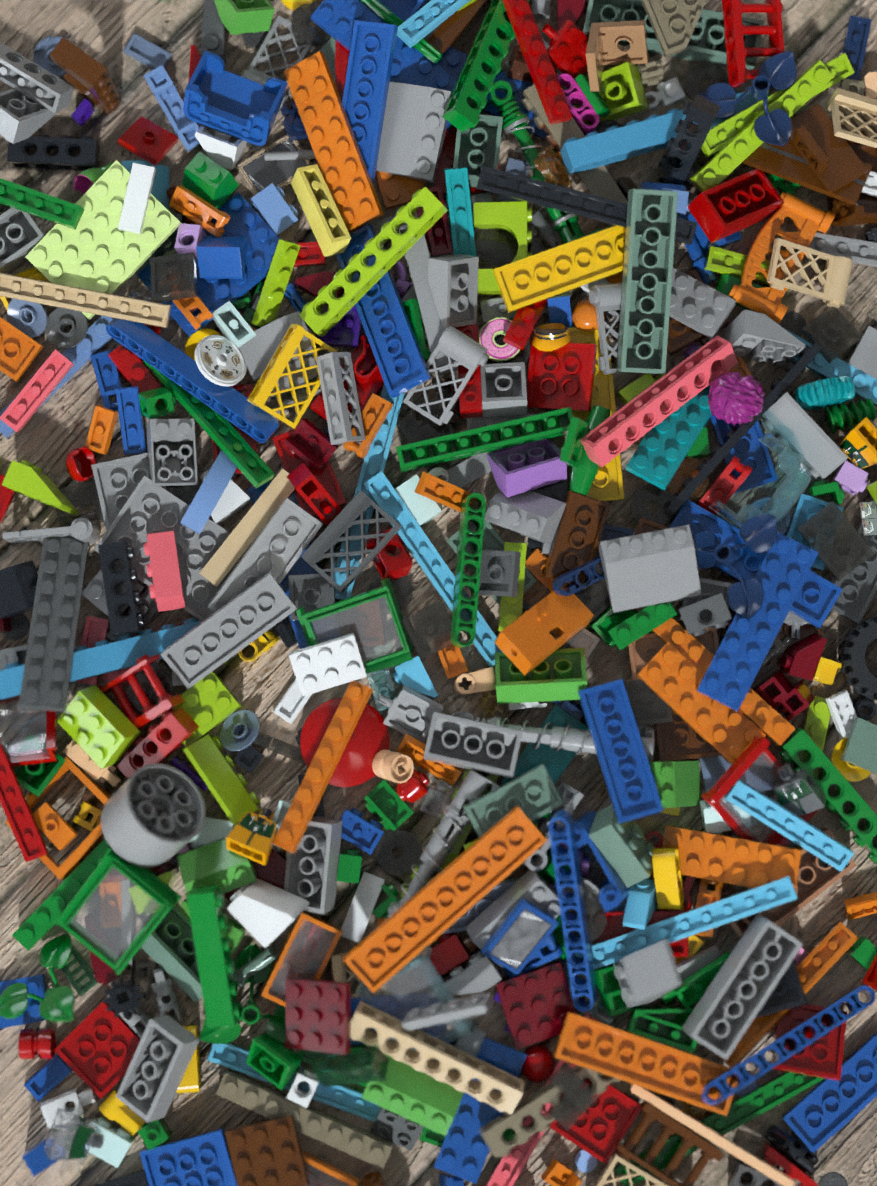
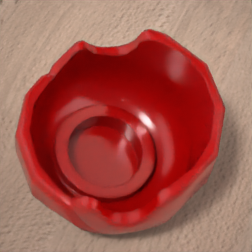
[65,446,97,482]
[521,1044,555,1083]

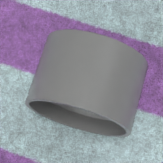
[101,764,206,868]

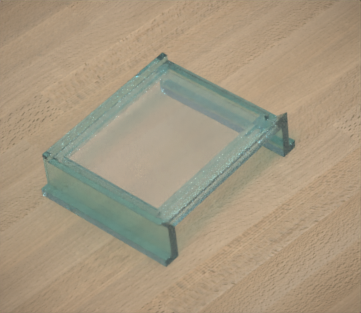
[356,945,478,1051]

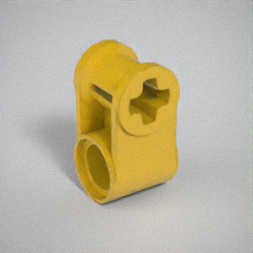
[238,630,280,663]

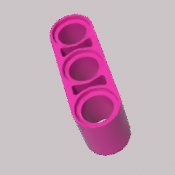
[557,74,599,136]

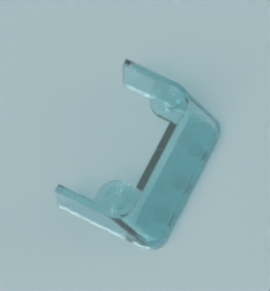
[709,432,811,529]

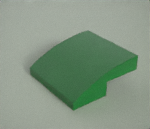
[594,964,649,1016]

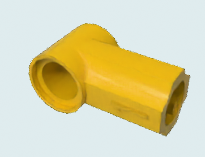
[99,1089,145,1136]

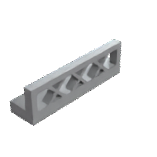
[316,352,365,445]

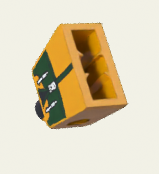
[839,417,877,469]
[226,808,277,866]

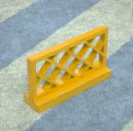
[247,324,338,429]

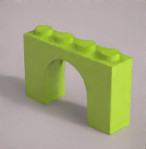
[474,201,532,295]

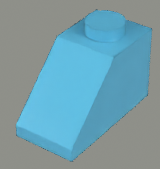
[393,656,438,698]
[623,879,658,930]

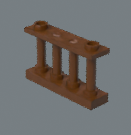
[615,1100,724,1186]

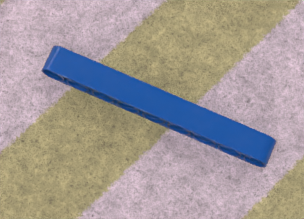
[106,318,279,443]
[549,810,597,1012]
[701,986,875,1105]

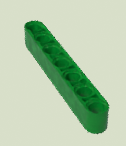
[450,493,486,648]

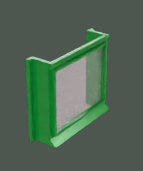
[296,577,414,675]
[54,851,181,975]

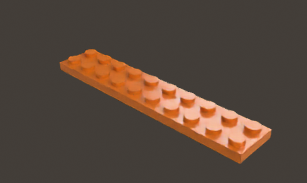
[343,806,547,993]

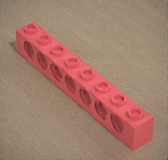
[580,335,738,467]

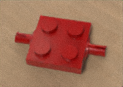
[542,19,589,83]

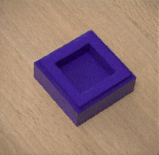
[71,99,94,127]

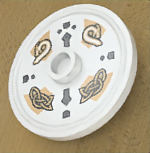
[195,335,247,387]

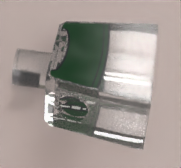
[44,1108,104,1160]

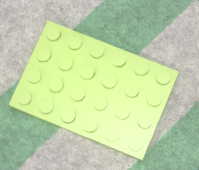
[26,160,181,319]

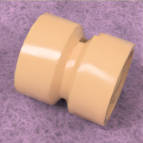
[372,749,414,784]

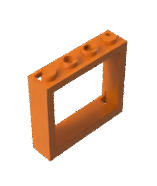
[5,757,111,879]

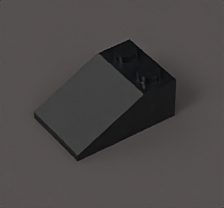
[0,560,38,620]

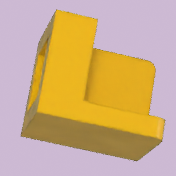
[813,657,842,686]

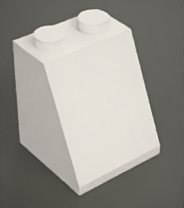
[226,878,309,948]

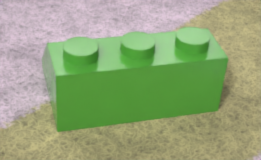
[177,837,257,894]

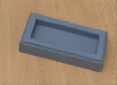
[123,33,173,70]

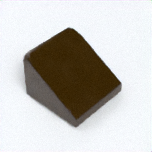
[617,177,638,201]

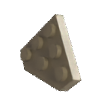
[641,0,707,58]

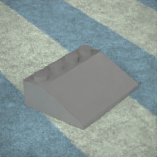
[376,82,452,183]
[599,525,702,613]

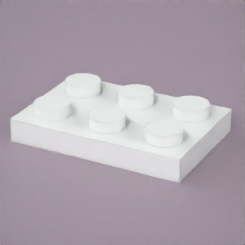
[288,633,367,696]

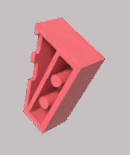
[143,531,185,612]

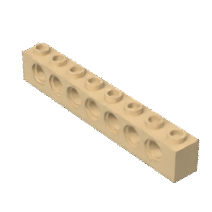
[350,1001,525,1115]

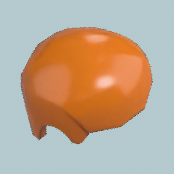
[571,299,605,332]

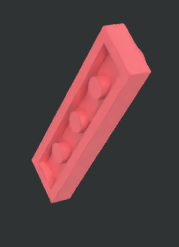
[0,349,74,433]

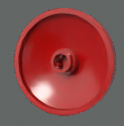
[300,697,390,787]

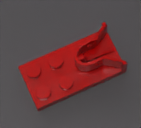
[310,335,384,427]

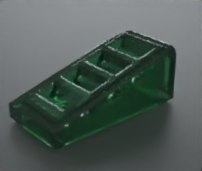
[61,946,98,997]

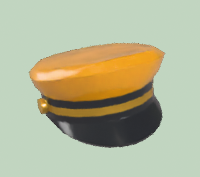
[532,322,571,351]

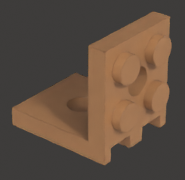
[586,20,648,92]

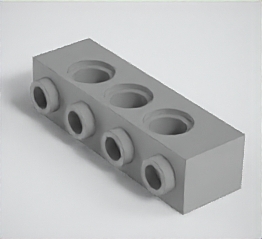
[0,44,75,113]

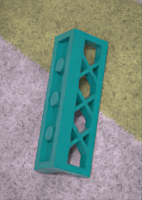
[444,167,476,256]

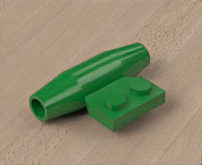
[560,405,610,496]

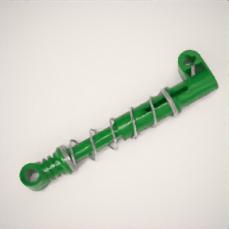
[489,80,605,244]

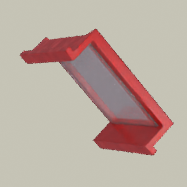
[0,695,57,767]
[701,737,819,847]

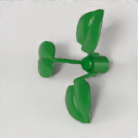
[0,934,75,1022]
[200,945,286,1044]

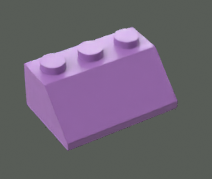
[487,438,567,497]

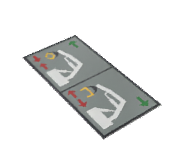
[859,501,877,537]

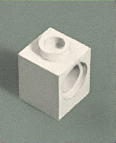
[286,1069,320,1108]

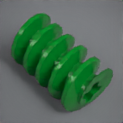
[825,398,875,433]

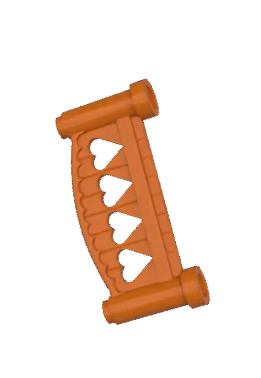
[728,192,836,324]

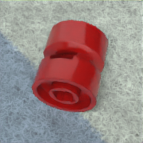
[18,1028,56,1059]

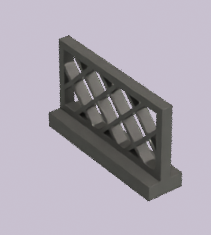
[300,490,402,593]

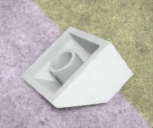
[195,125,247,170]

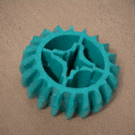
[794,376,855,411]

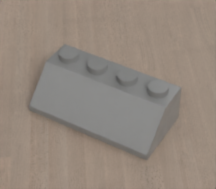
[760,392,848,481]
[424,712,522,779]
[284,817,343,914]

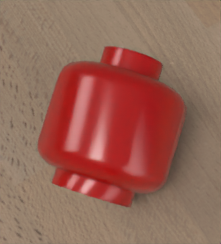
[396,770,430,803]

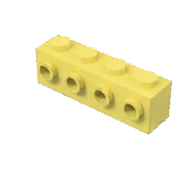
[291,164,351,257]

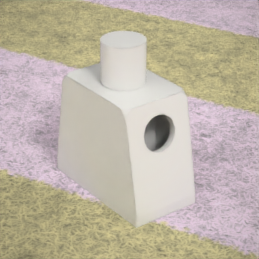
[200,469,251,525]
[40,1088,95,1129]

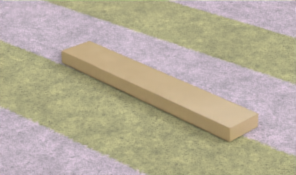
[199,468,295,587]

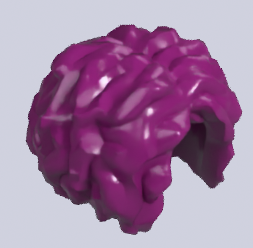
[707,372,765,425]

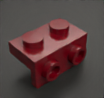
[283,418,339,470]

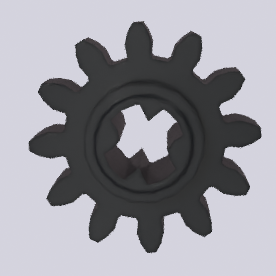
[103,978,144,1019]

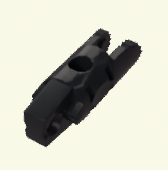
[765,1125,819,1176]

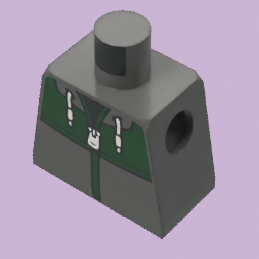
[774,764,826,817]

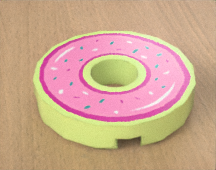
[479,317,520,362]

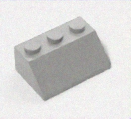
[485,491,567,545]

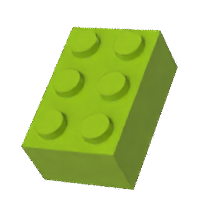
[161,671,242,747]
[57,685,140,769]

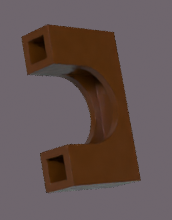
[49,37,121,115]

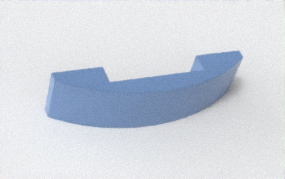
[143,65,200,152]
[180,450,237,534]

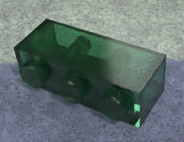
[312,1046,389,1087]

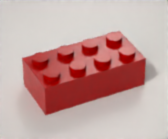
[687,168,784,243]

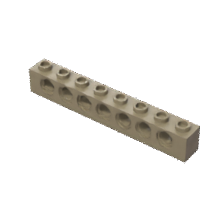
[478,1032,636,1158]

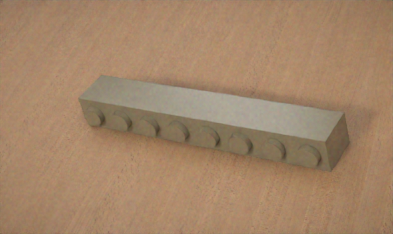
[521,84,628,229]
[216,1069,393,1169]

